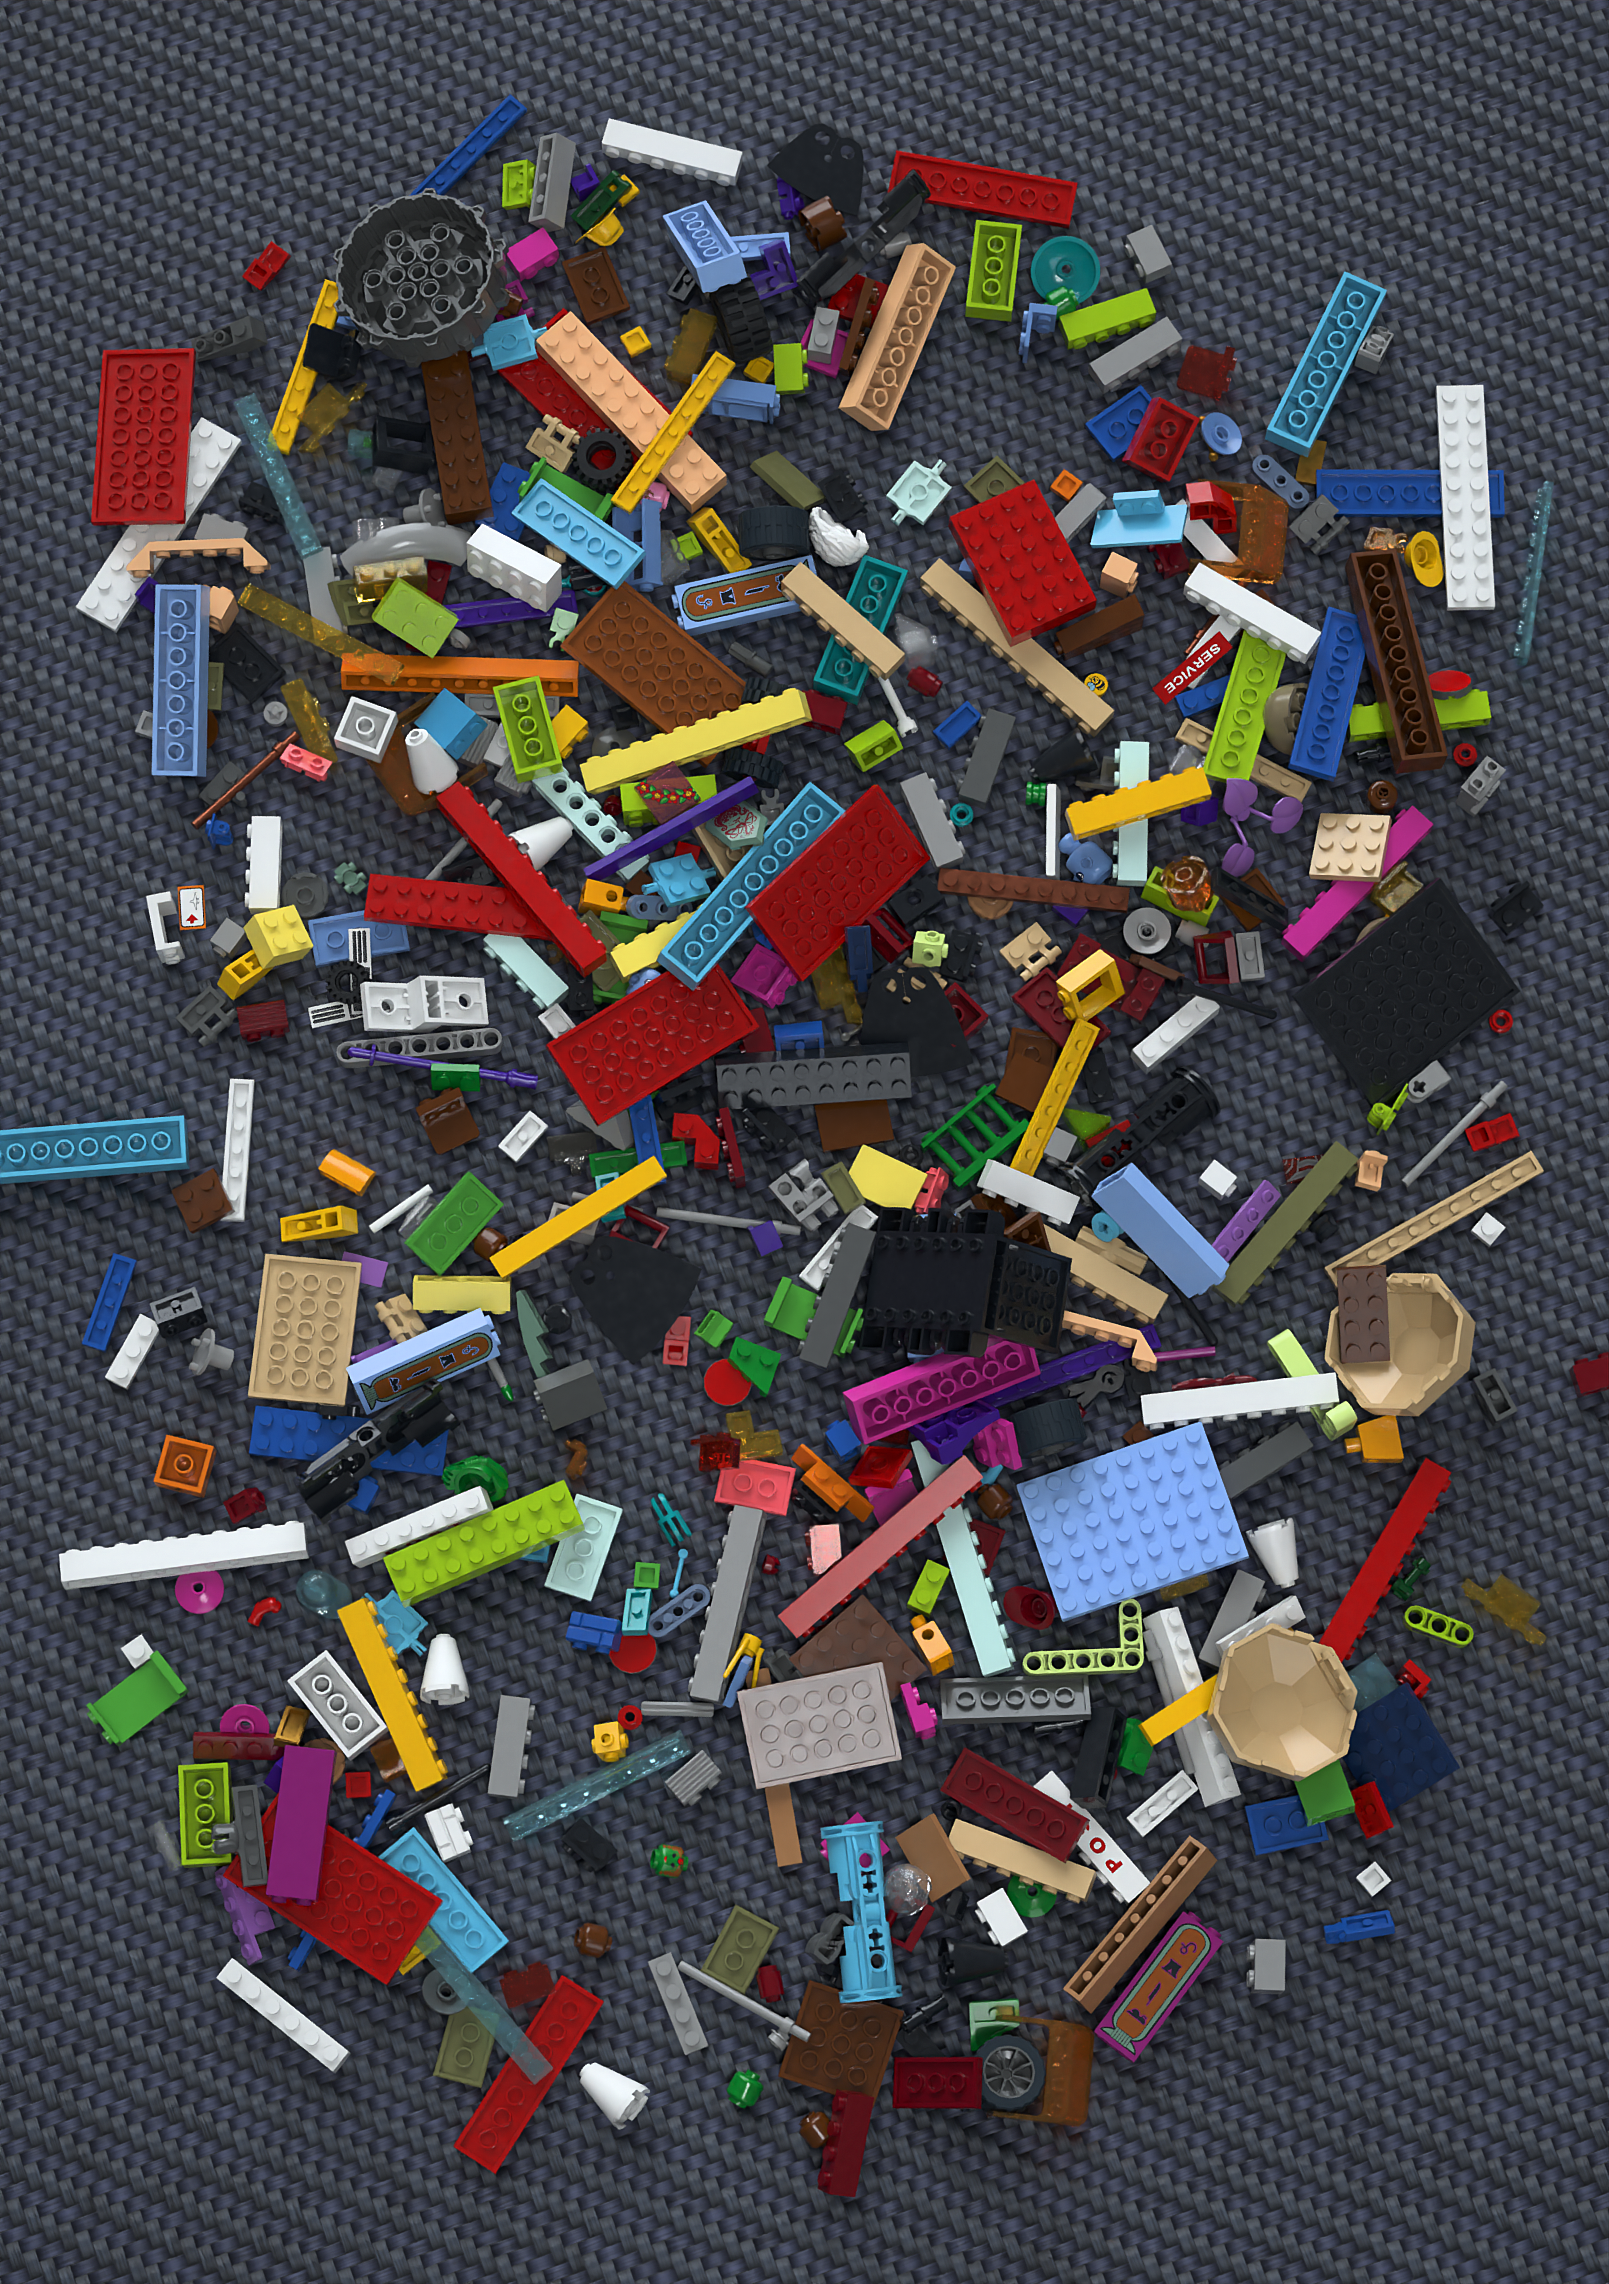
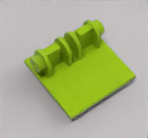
[1367,1083,1409,1135]

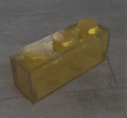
[664,308,717,386]
[353,556,428,603]

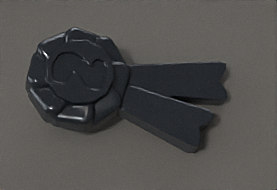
[519,1305,573,1349]
[1067,1364,1125,1410]

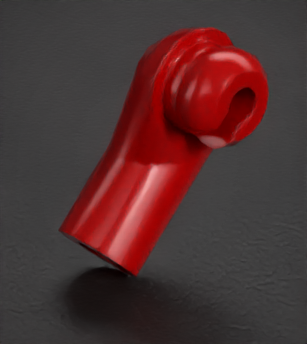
[247,1597,282,1627]

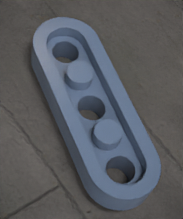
[1252,455,1309,511]
[626,895,693,921]
[648,1584,710,1639]

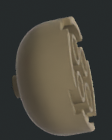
[1263,683,1308,755]

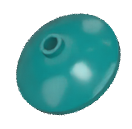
[1031,236,1101,303]

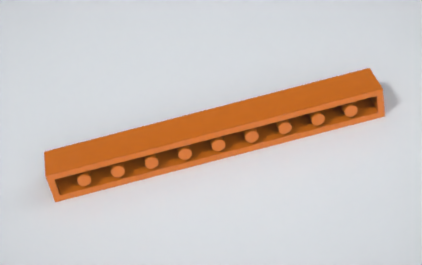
[341,653,579,697]

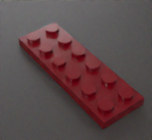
[940,1747,1090,1864]

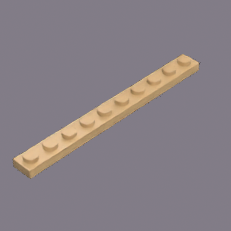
[1324,1151,1544,1290]

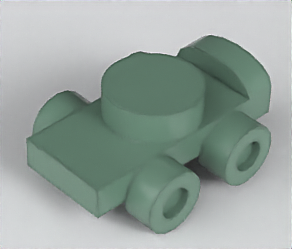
[333,862,367,896]

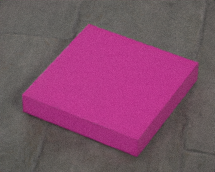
[801,319,849,379]

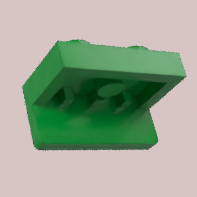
[431,1063,481,1092]
[1117,1718,1154,1776]

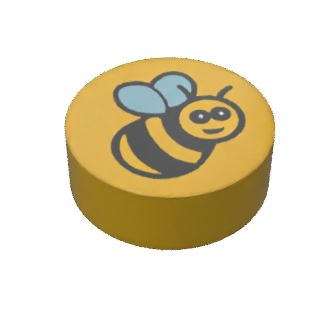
[1084,673,1108,697]

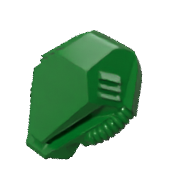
[441,1455,509,1503]

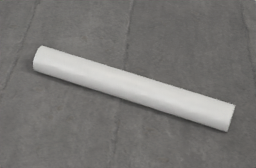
[369,1184,433,1234]

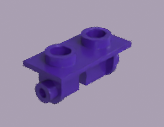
[776,176,805,220]

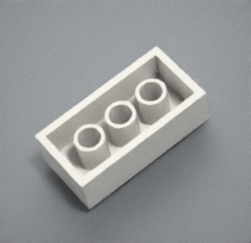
[467,524,562,612]
[287,1650,389,1761]

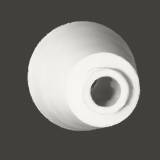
[405,729,459,794]
[507,816,573,872]
[1246,1518,1299,1588]
[420,1634,470,1705]
[579,2063,650,2130]

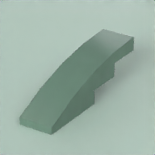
[516,1290,553,1378]

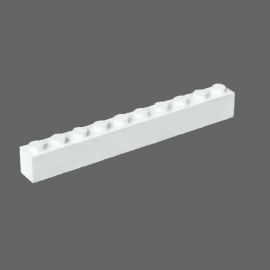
[59,1521,309,1590]

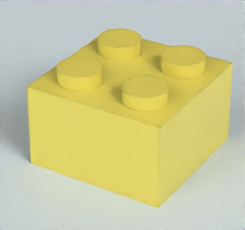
[243,905,313,969]

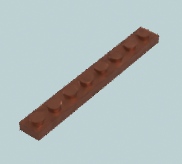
[937,868,1130,913]

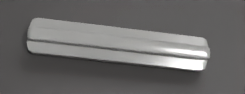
[641,1701,714,1717]

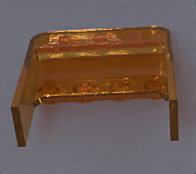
[1188,478,1289,584]
[363,692,488,816]
[987,2014,1094,2127]

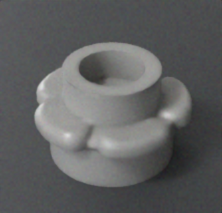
[767,2029,790,2051]

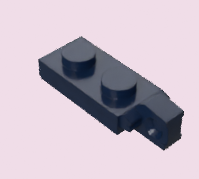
[844,925,873,992]

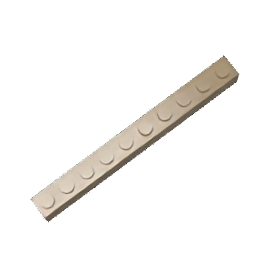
[920,558,1114,737]

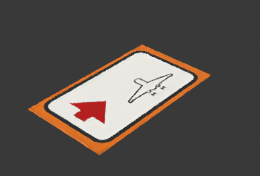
[178,885,206,930]

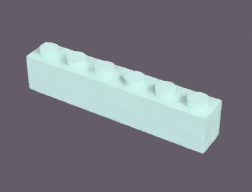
[1112,741,1149,887]

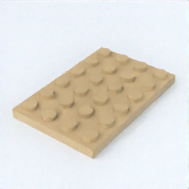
[248,1254,362,1405]

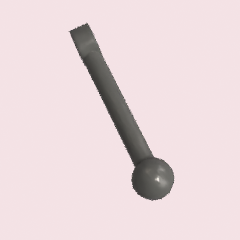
[841,1024,862,1042]

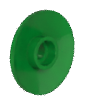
[1007,1875,1057,1918]

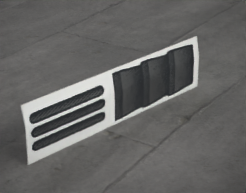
[348,928,372,1014]
[308,1002,390,1028]

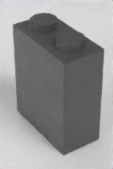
[533,1359,607,1431]

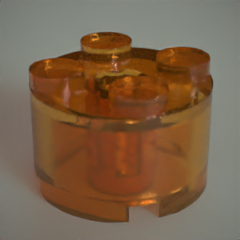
[1161,856,1215,912]

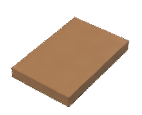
[895,1813,971,1902]

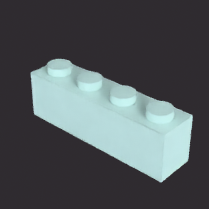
[483,934,569,1010]

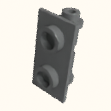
[764,1648,804,1682]

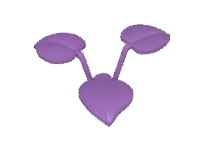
[1221,778,1303,877]

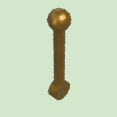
[1198,416,1218,462]

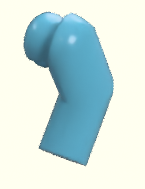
[979,1464,1003,1488]

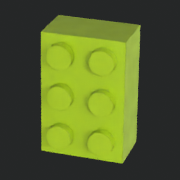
[371,576,459,659]

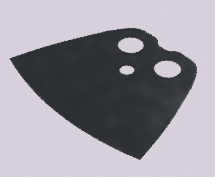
[767,123,864,216]

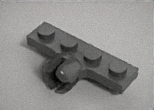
[211,1785,268,1888]

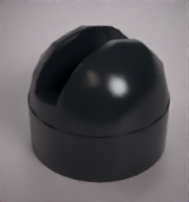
[941,1799,962,1821]

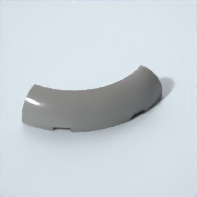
[340,522,471,584]

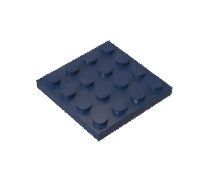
[1342,1682,1460,1813]

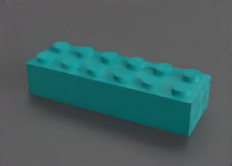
[813,555,908,705]

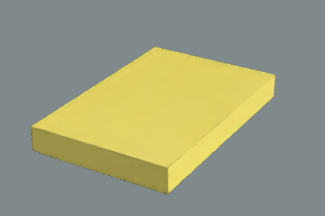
[849,1144,928,1209]

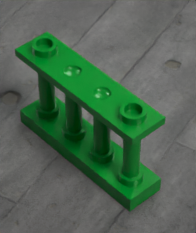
[920,1083,1029,1192]

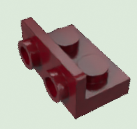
[1146,542,1191,580]

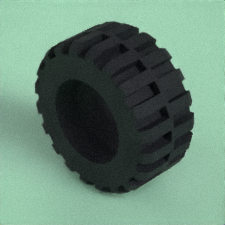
[709,270,773,364]

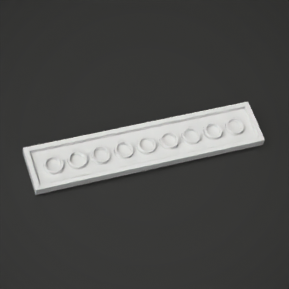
[1436,385,1495,611]
[76,417,242,633]

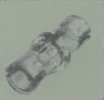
[149,1820,183,1872]

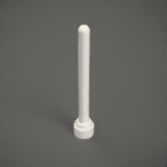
[878,677,918,737]

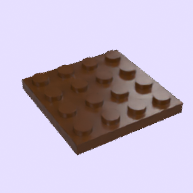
[789,1594,927,1701]
[778,1980,904,2108]

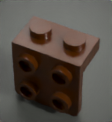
[415,1087,480,1155]

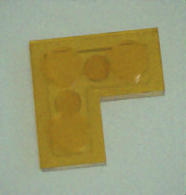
[725,1410,783,1462]

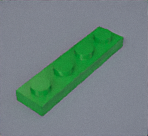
[589,1141,688,1180]

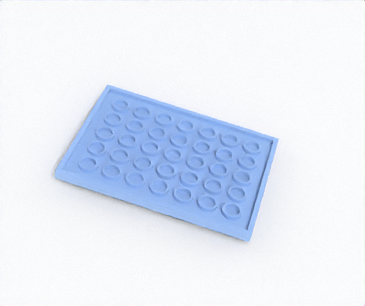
[1016,1421,1249,1622]

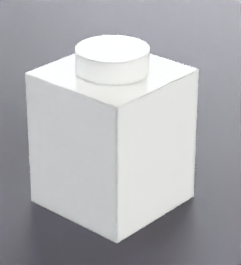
[1198,1159,1237,1201]

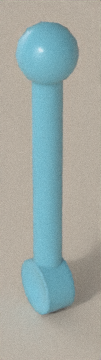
[669,1549,688,1599]

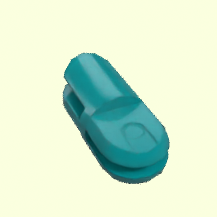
[651,1493,693,1547]

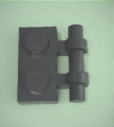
[1288,494,1350,555]
[175,985,238,1047]

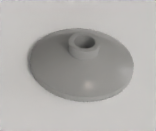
[1123,907,1171,954]

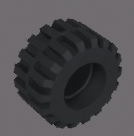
[572,428,634,492]

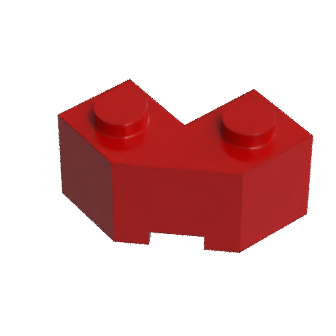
[1186,481,1237,534]
[672,1113,721,1170]

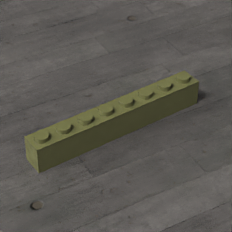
[1212,1141,1359,1308]

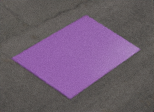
[342,1251,388,1288]

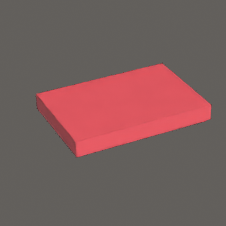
[714,1454,796,1517]

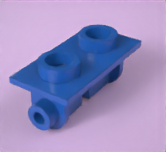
[205,813,233,850]

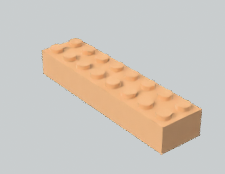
[839,243,956,431]

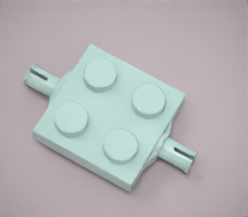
[886,459,952,526]

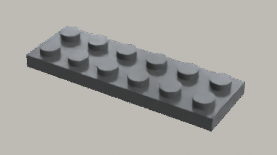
[940,1674,1091,1725]

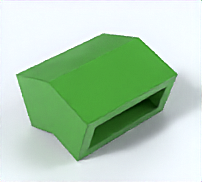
[694,1310,734,1351]

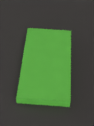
[404,1172,504,1276]

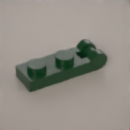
[571,170,632,232]

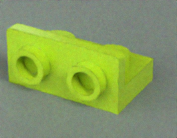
[502,159,536,210]

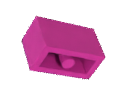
[505,228,559,282]

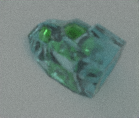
[348,429,372,459]

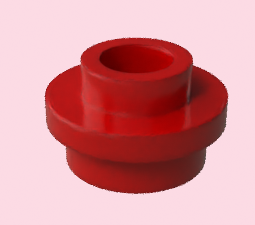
[1453,743,1477,767]
[1489,1010,1513,1034]
[618,1705,642,1730]

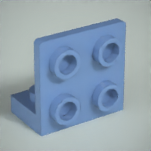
[1019,303,1057,363]

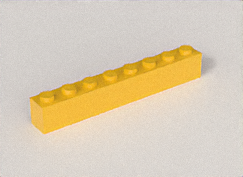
[337,1598,448,1792]

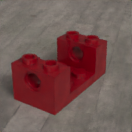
[1057,933,1165,1025]

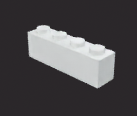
[245,816,283,914]
[1130,996,1220,1074]
[977,1159,1080,1226]

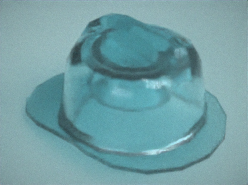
[296,1570,352,1619]

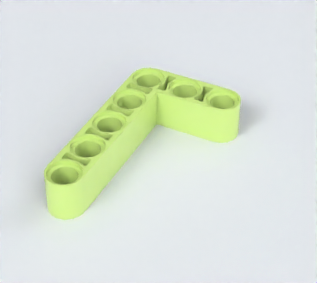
[1267,1329,1357,1441]
[1022,1599,1144,1676]

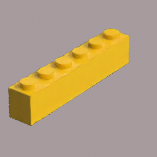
[1065,766,1212,841]

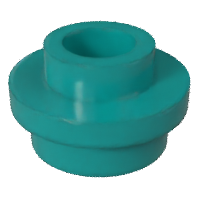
[950,803,973,827]

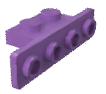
[1211,1180,1281,1262]
[215,1865,275,1965]

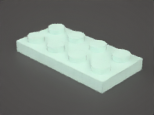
[544,1494,623,1602]

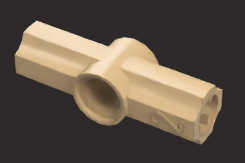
[1075,1225,1149,1276]

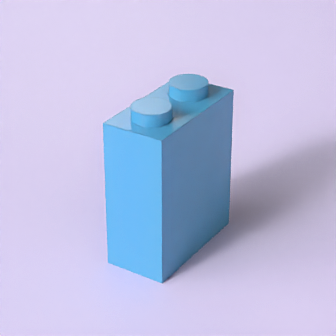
[414,688,488,760]

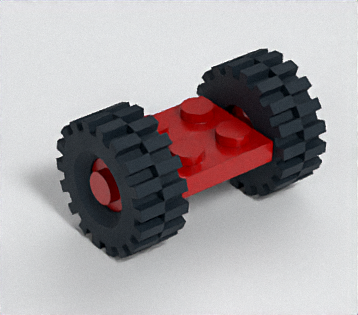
[721,677,793,789]

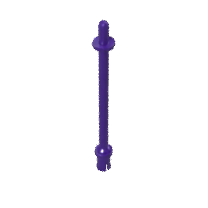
[347,1044,538,1090]

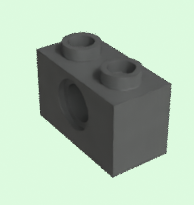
[1470,1368,1518,1426]

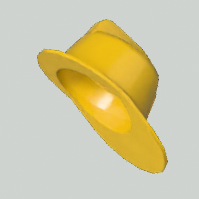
[575,207,624,246]
[1404,531,1443,587]

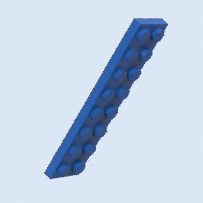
[1316,469,1505,518]
[1288,607,1366,782]
[249,1406,449,1477]

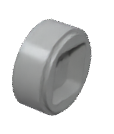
[448,628,471,650]
[264,702,288,727]

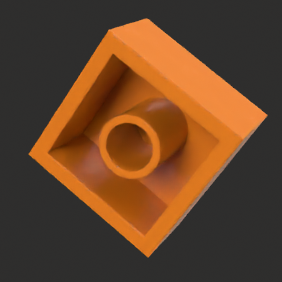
[153,1435,217,1498]

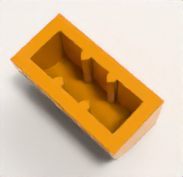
[318,1149,376,1197]

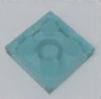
[1347,1653,1400,1713]

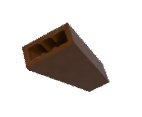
[1053,594,1144,661]

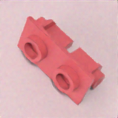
[280,744,332,782]
[914,1167,949,1214]

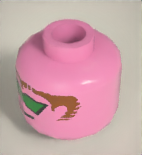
[638,481,670,513]

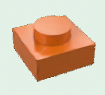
[1050,469,1083,503]

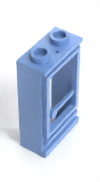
[691,374,780,424]
[612,499,663,592]

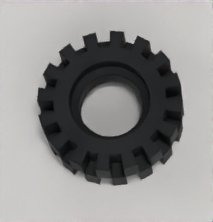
[326,961,372,1005]

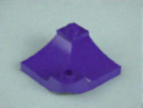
[906,1399,1000,1465]

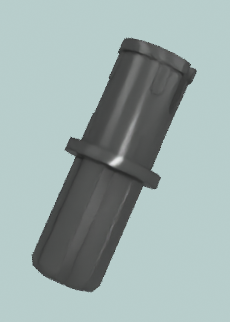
[728,642,774,678]

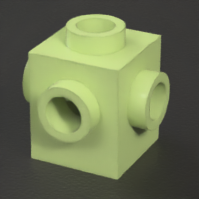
[912,931,949,967]

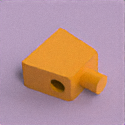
[578,879,630,916]
[1344,1415,1404,1463]
[910,1614,955,1676]

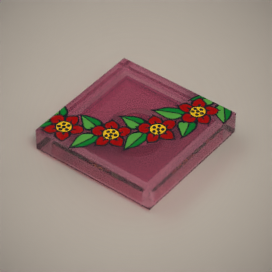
[634,761,701,825]

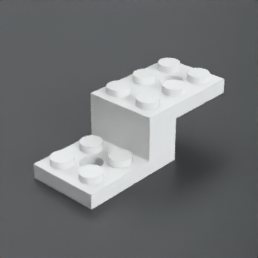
[360,976,489,1033]

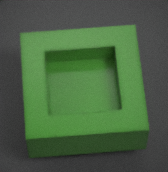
[634,1562,660,1590]

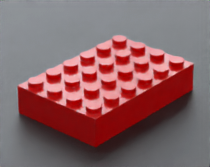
[948,479,1097,647]

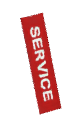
[1152,631,1233,705]

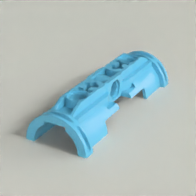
[820,1821,903,2003]

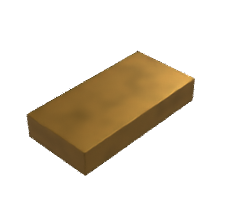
[1295,440,1327,487]
[273,1705,310,1748]

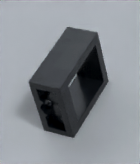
[371,415,436,475]

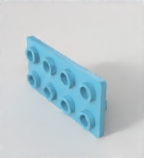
[1091,490,1188,548]

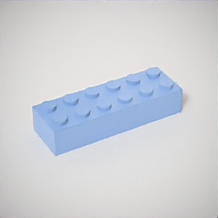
[663,200,747,293]

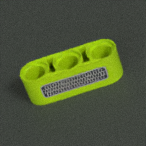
[1402,1605,1474,1648]

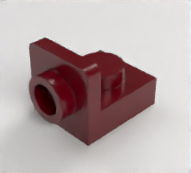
[223,1488,267,1524]

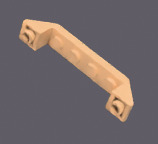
[126,538,271,578]
[1062,1311,1157,1372]

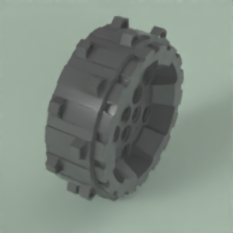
[333,188,510,367]

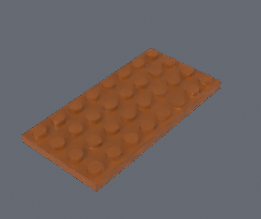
[560,581,746,768]

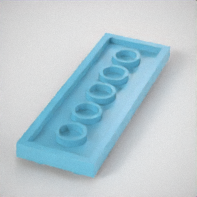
[511,478,646,590]
[378,1827,509,1974]

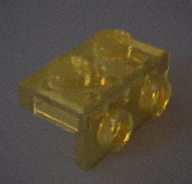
[1370,861,1424,916]

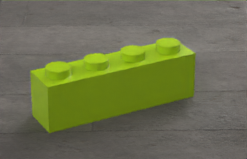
[1058,288,1156,350]

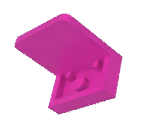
[864,1468,918,1526]

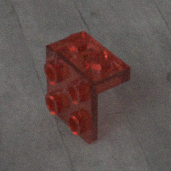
[1177,345,1238,400]

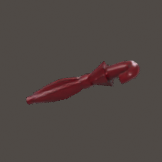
[1171,1372,1258,1391]

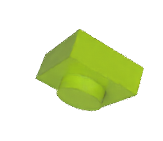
[671,531,703,564]

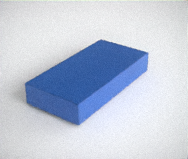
[933,701,982,750]

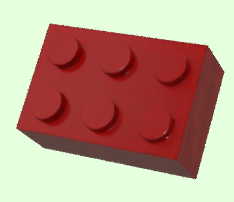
[1122,397,1200,483]

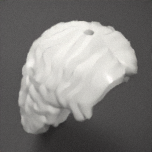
[809,507,869,567]

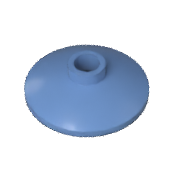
[1201,412,1242,455]

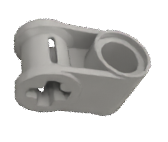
[1405,1060,1452,1103]

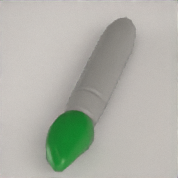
[487,1358,513,1402]

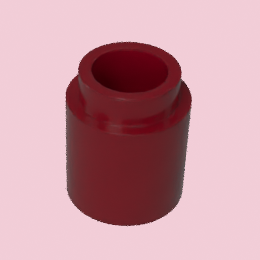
[906,666,943,698]
[756,1965,785,2003]

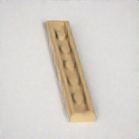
[1175,718,1312,803]

